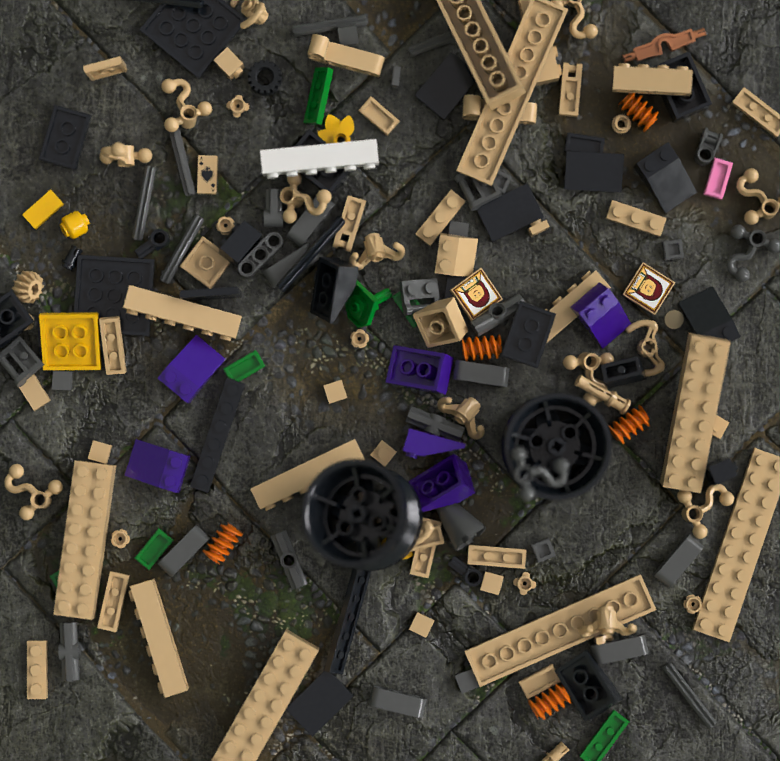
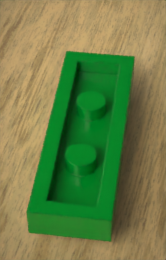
[303,67,334,125]
[579,709,630,761]

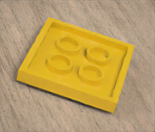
[39,312,102,370]

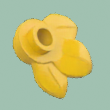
[317,115,354,144]

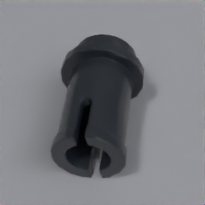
[61,245,83,271]

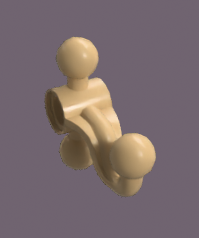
[551,0,598,39]
[161,79,212,132]
[99,142,152,167]
[736,168,780,225]
[280,173,332,224]
[563,352,614,406]
[4,464,63,521]
[677,484,734,539]

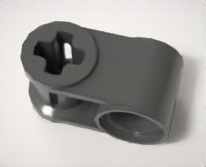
[694,127,723,166]

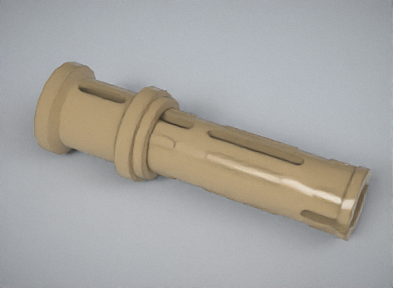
[574,375,631,415]

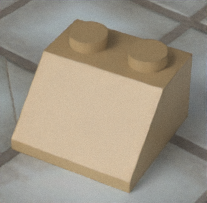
[435,233,478,276]
[413,297,468,348]

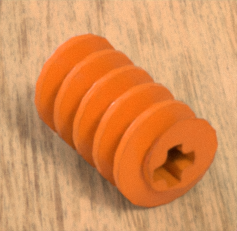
[618,93,659,132]
[461,334,502,361]
[607,405,650,444]
[202,522,243,565]
[528,683,572,720]

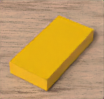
[22,189,64,229]

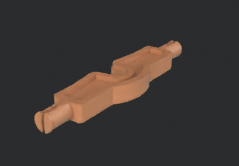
[622,28,706,63]

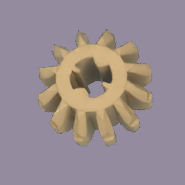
[11,271,44,303]

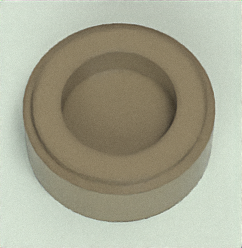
[664,310,684,330]

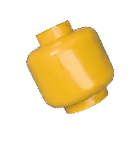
[59,211,90,239]

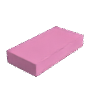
[703,158,733,200]

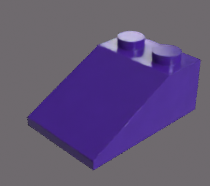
[570,282,631,349]
[158,335,226,403]
[386,345,454,395]
[403,428,466,459]
[124,439,191,493]
[408,454,475,512]

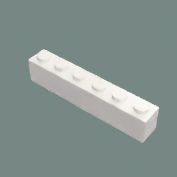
[260,139,379,179]

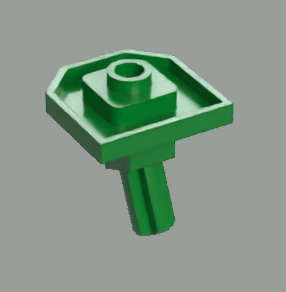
[345,280,392,328]

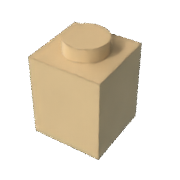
[214,47,245,80]

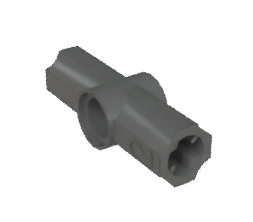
[469,294,525,336]
[405,406,465,442]
[271,530,308,590]
[59,621,81,681]

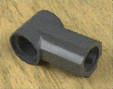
[264,189,284,227]

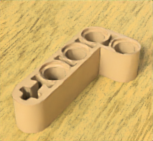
[307,34,385,77]
[462,95,537,124]

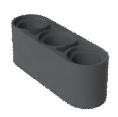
[286,196,335,248]
[238,232,283,278]
[263,243,319,289]
[452,360,510,387]
[157,525,210,578]
[653,533,704,588]
[590,634,649,665]
[368,685,427,718]

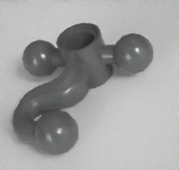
[727,224,780,282]
[511,447,569,501]

